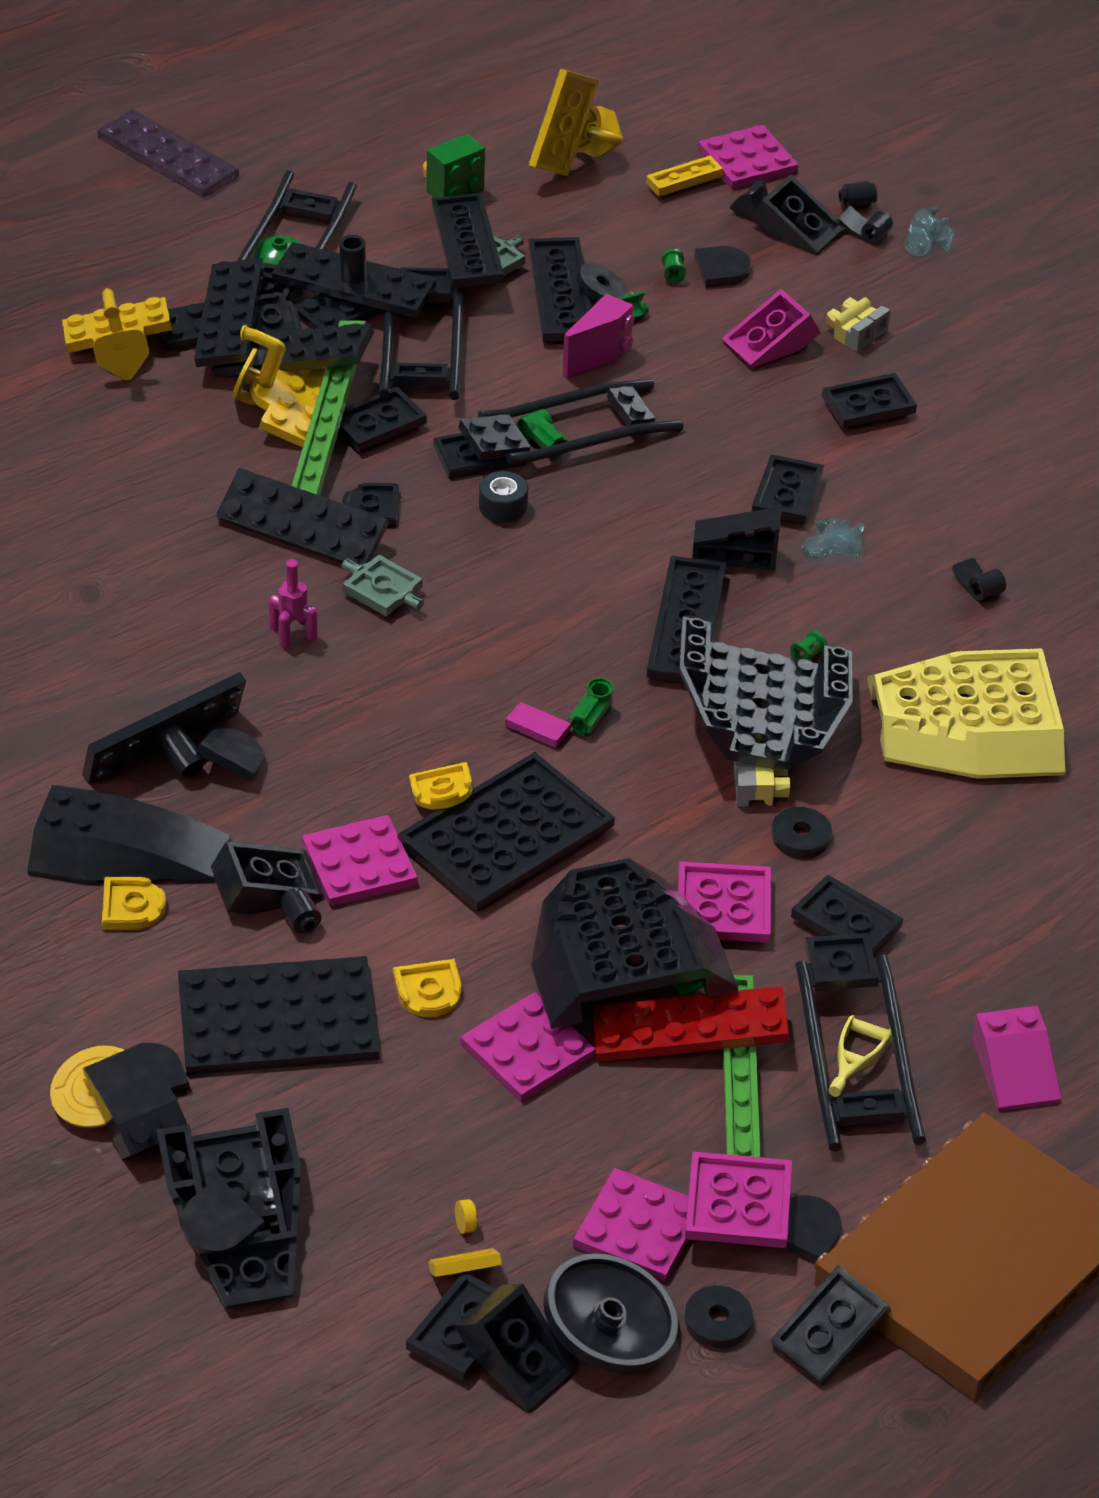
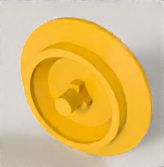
[50,1046,124,1128]

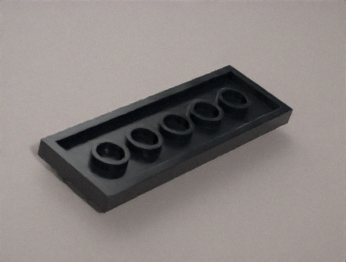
[431,193,504,289]
[528,237,591,342]
[194,258,265,367]
[212,323,374,377]
[215,468,389,565]
[646,556,726,683]

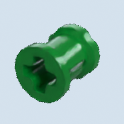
[661,248,686,282]
[790,630,828,661]

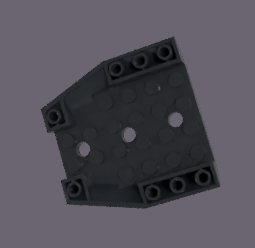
[679,617,853,771]
[531,858,738,1029]

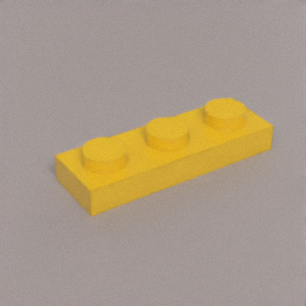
[646,156,723,197]

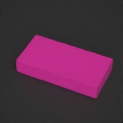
[505,702,571,748]

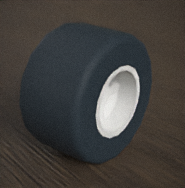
[479,471,528,522]

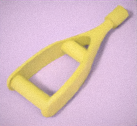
[828,1015,892,1097]

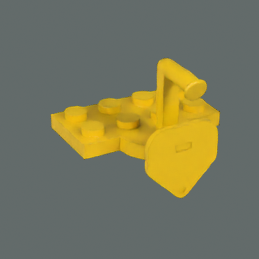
[529,68,623,176]
[62,288,172,380]
[232,325,326,448]

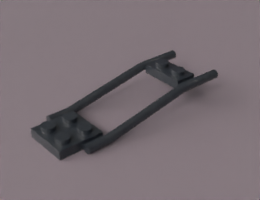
[237,170,357,301]
[379,267,464,400]
[458,379,684,464]
[795,933,926,1151]

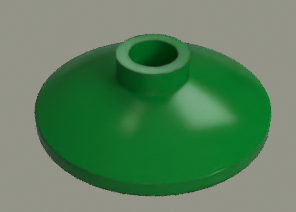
[254,235,302,265]

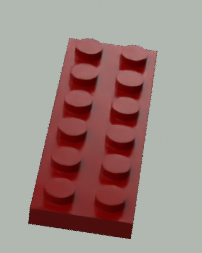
[593,986,789,1062]

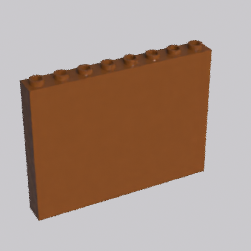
[814,1112,1099,1401]

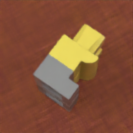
[826,297,890,352]
[734,761,790,807]

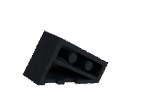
[692,507,781,571]

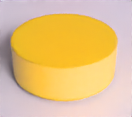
[455,1199,478,1234]

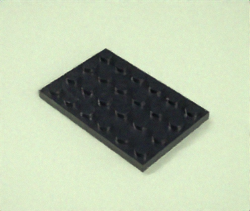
[397,752,615,911]
[178,956,379,1075]

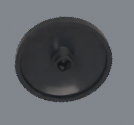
[543,1253,678,1374]

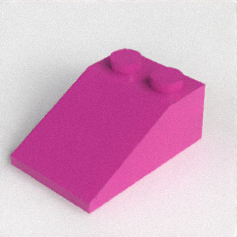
[721,289,821,368]
[563,294,634,378]
[972,1006,1061,1112]

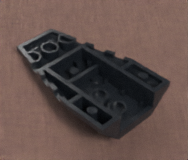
[27,785,230,885]
[157,1108,301,1309]

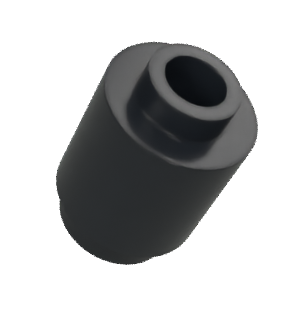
[838,181,877,209]
[281,888,322,933]

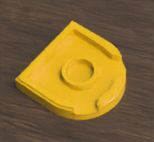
[409,762,473,809]
[102,877,166,930]
[393,959,461,1017]

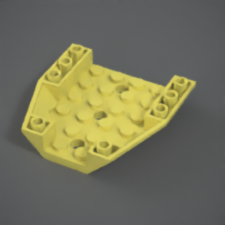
[867,648,1065,779]

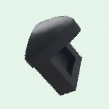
[730,180,768,220]

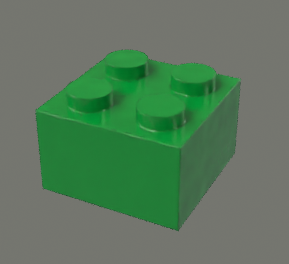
[426,134,485,198]

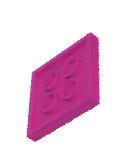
[698,125,798,189]
[302,815,418,907]
[678,861,771,943]
[460,992,596,1103]
[685,1152,792,1248]
[573,1168,689,1283]

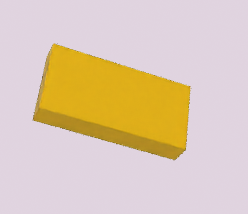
[428,1248,502,1277]

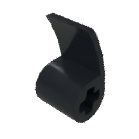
[839,206,893,244]
[952,558,1006,601]

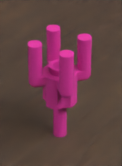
[269,559,318,648]

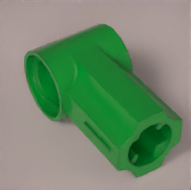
[517,409,568,458]
[568,678,613,736]

